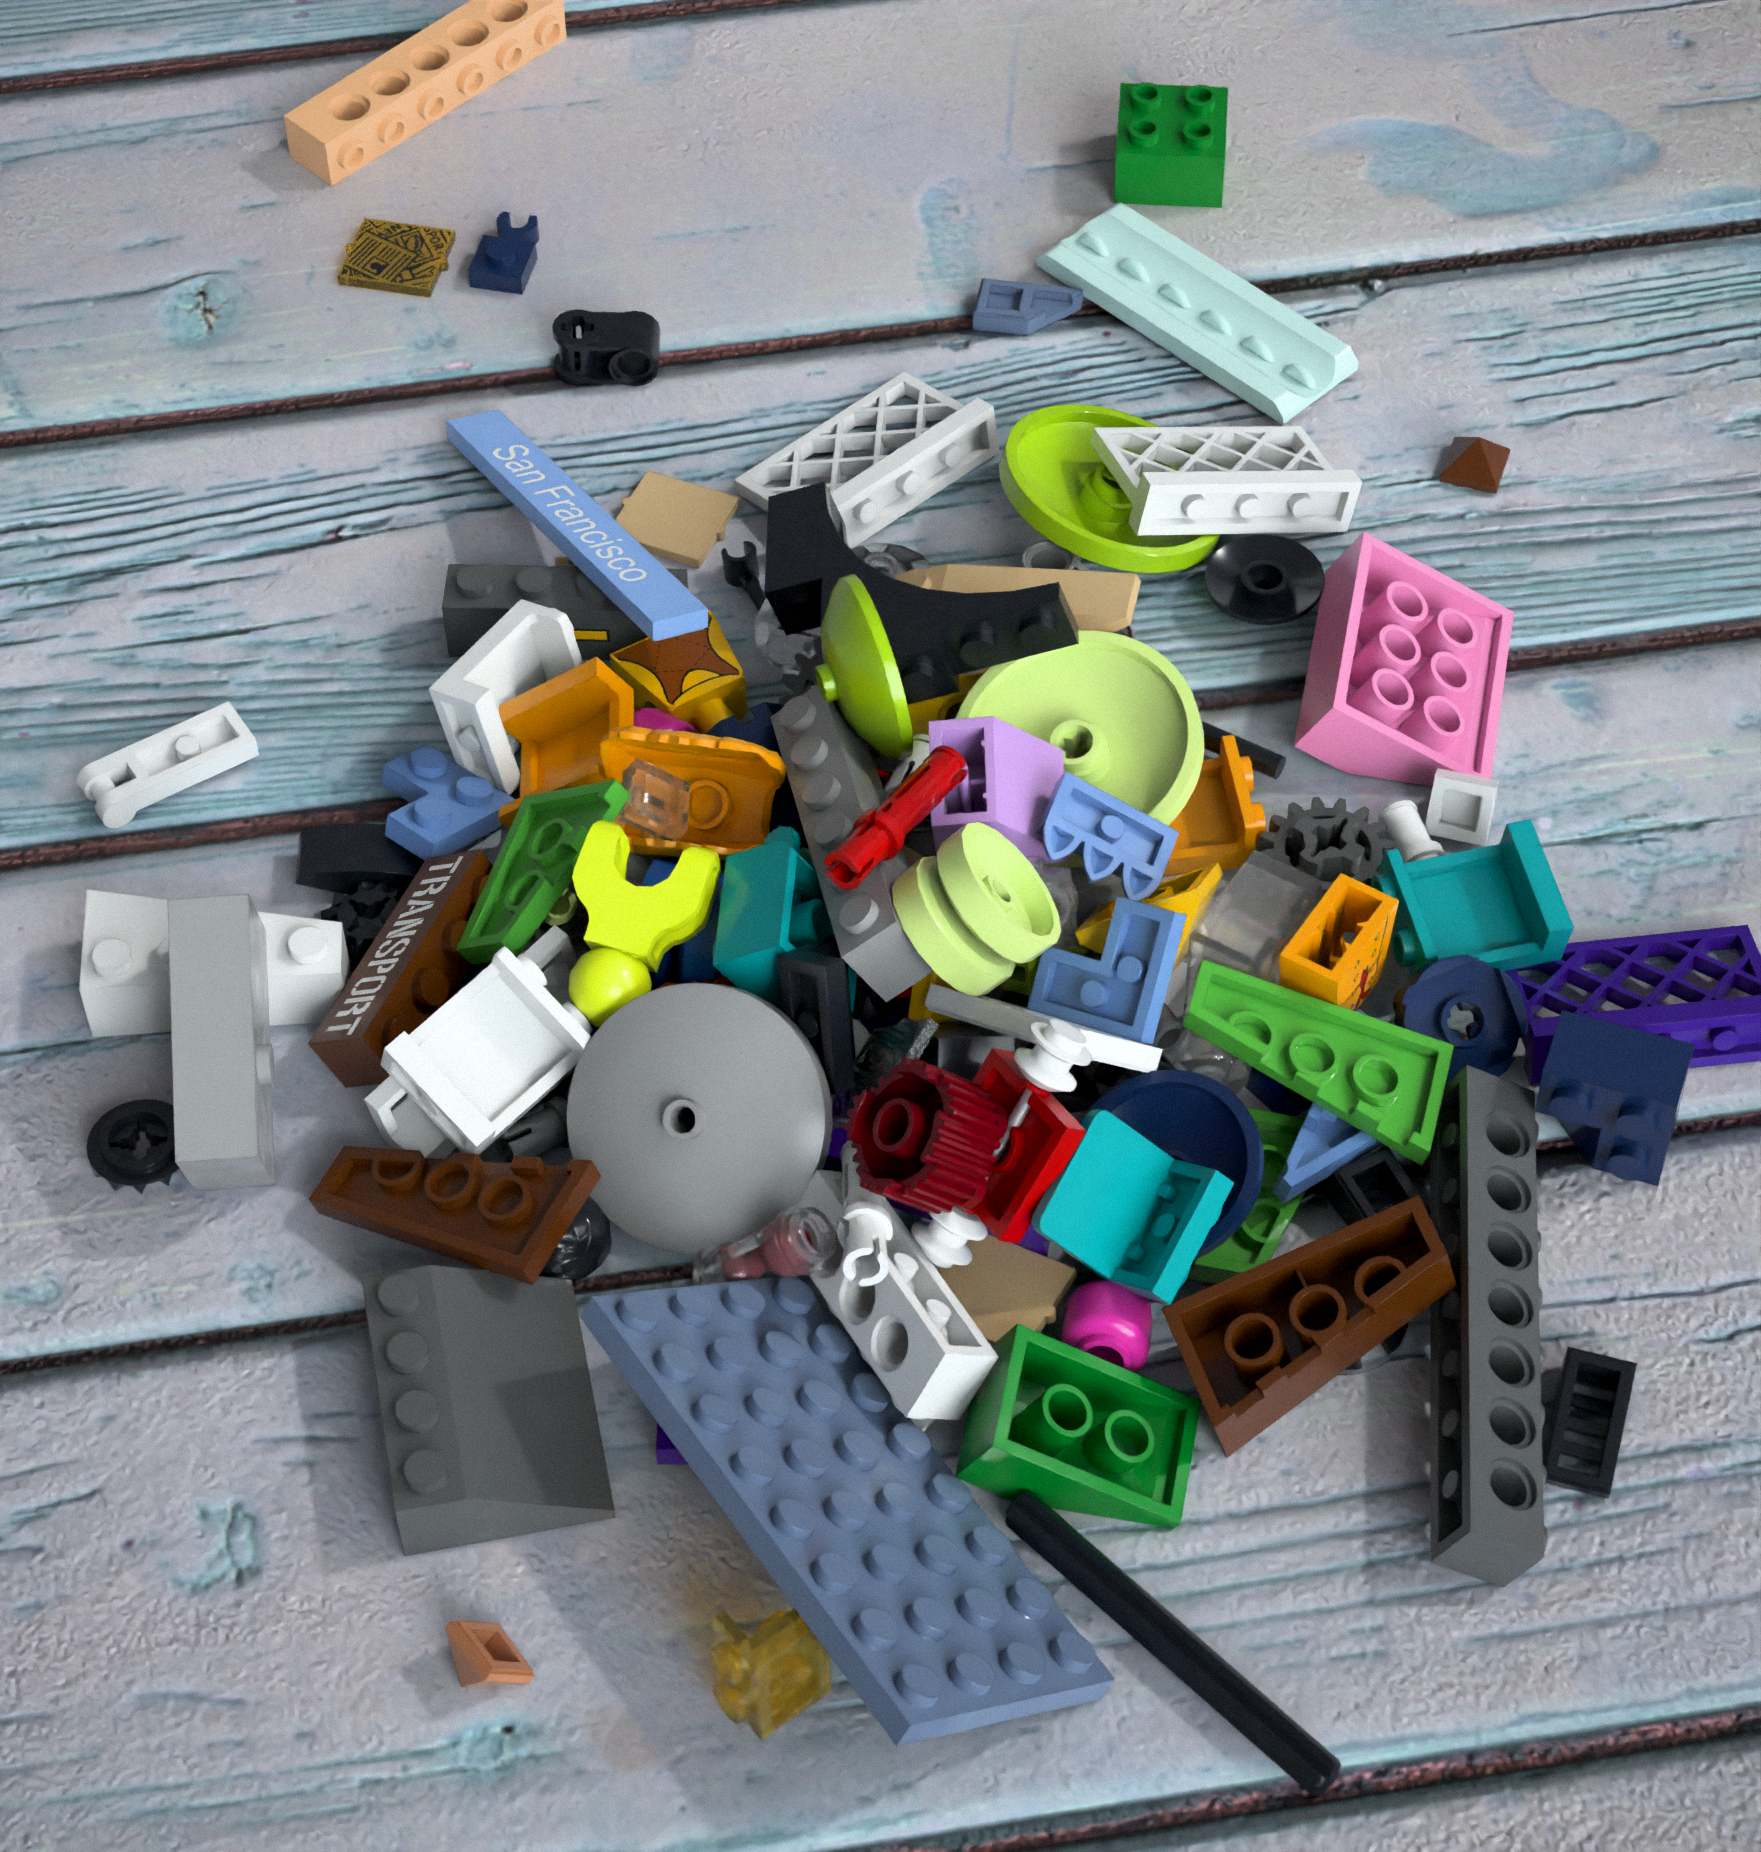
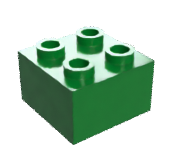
[1114,82,1228,208]

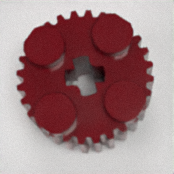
[843,1057,1009,1214]

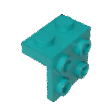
[1032,1109,1234,1305]

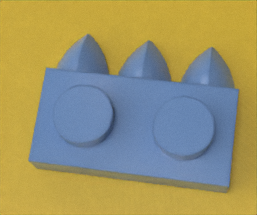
[1036,771,1179,901]

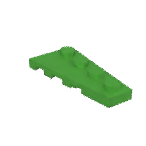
[1182,959,1454,1166]

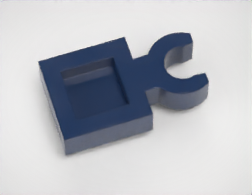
[468,211,539,295]

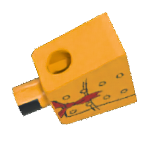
[1279,873,1399,1011]

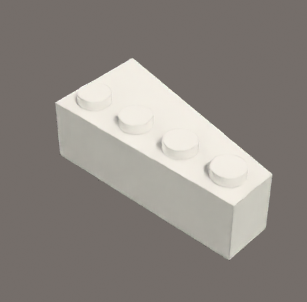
[79,889,351,1037]

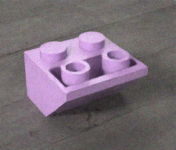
[929,716,1069,864]

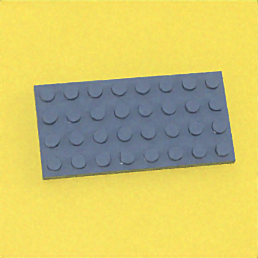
[580,1275,1115,1746]

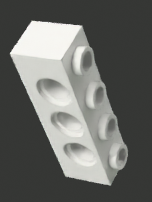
[784,1170,999,1420]

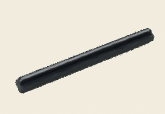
[1005,1492,1341,1796]

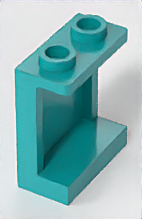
[1371,819,1574,977]

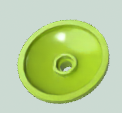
[814,574,913,761]

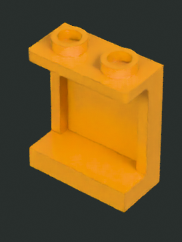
[498,657,634,830]
[1163,735,1266,876]

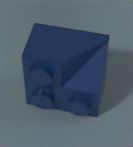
[1535,1010,1695,1186]

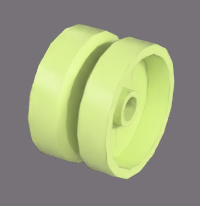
[892,822,1061,997]

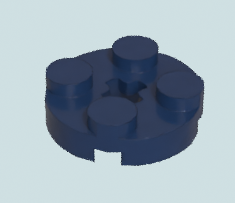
[1393,955,1527,1083]

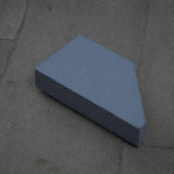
[973,278,1083,336]

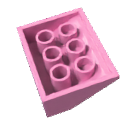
[1294,532,1514,787]

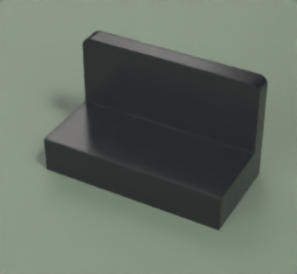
[778,935,856,1095]

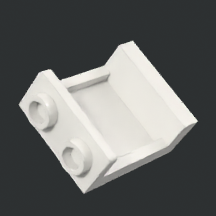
[429,599,583,795]
[381,946,593,1155]

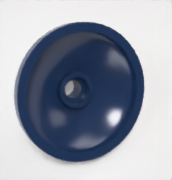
[1079,1070,1264,1260]

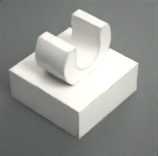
[1425,768,1499,846]

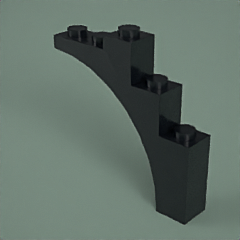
[764,481,1079,705]

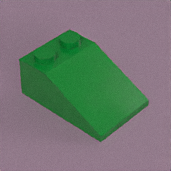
[955,1323,1201,1529]

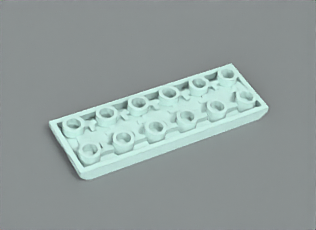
[1036,203,1358,425]

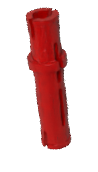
[824,746,968,890]

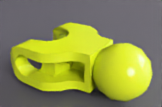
[568,820,722,1028]

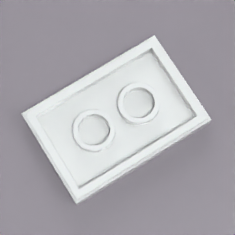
[924,983,1163,1073]

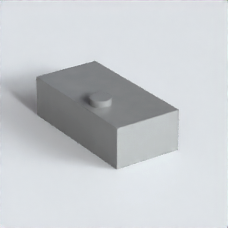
[167,894,275,1191]

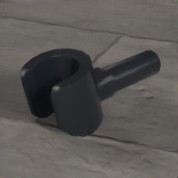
[721,541,774,618]

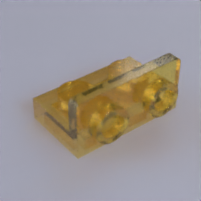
[709,1608,831,1740]

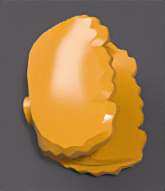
[600,726,787,863]

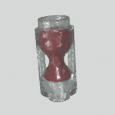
[693,1206,836,1285]

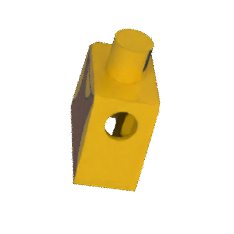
[610,610,747,734]

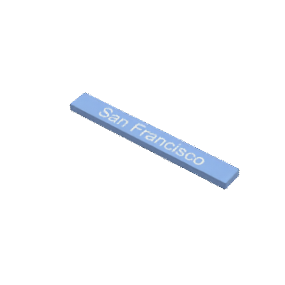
[446,409,708,642]

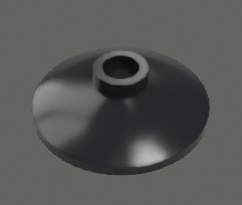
[1205,535,1325,625]

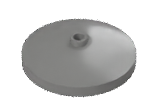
[566,983,833,1254]

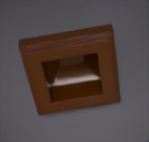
[1440,437,1510,494]

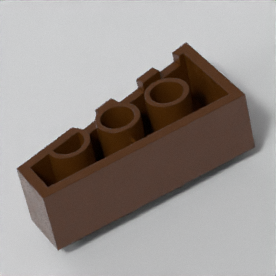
[1161,1195,1457,1458]

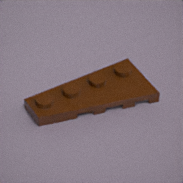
[309,1146,601,1285]

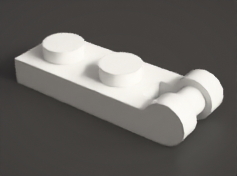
[76,701,259,828]

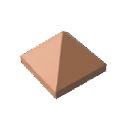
[445,1620,535,1687]

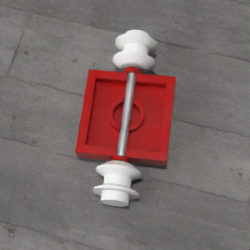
[911,1019,1092,1268]

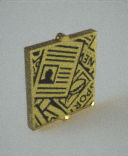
[337,218,456,298]

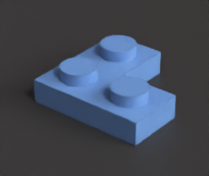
[381,744,516,861]
[1027,896,1187,1045]

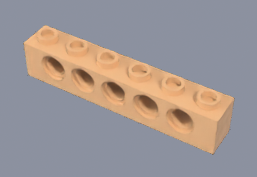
[283,0,567,186]

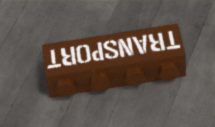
[308,850,493,1088]

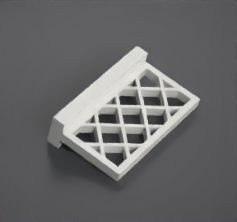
[734,372,1000,549]
[1090,426,1362,536]

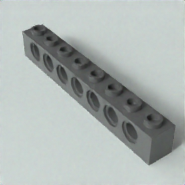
[1430,1065,1548,1587]

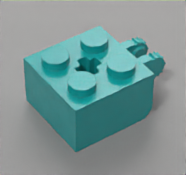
[713,825,857,1013]

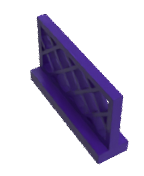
[1504,925,1761,1085]

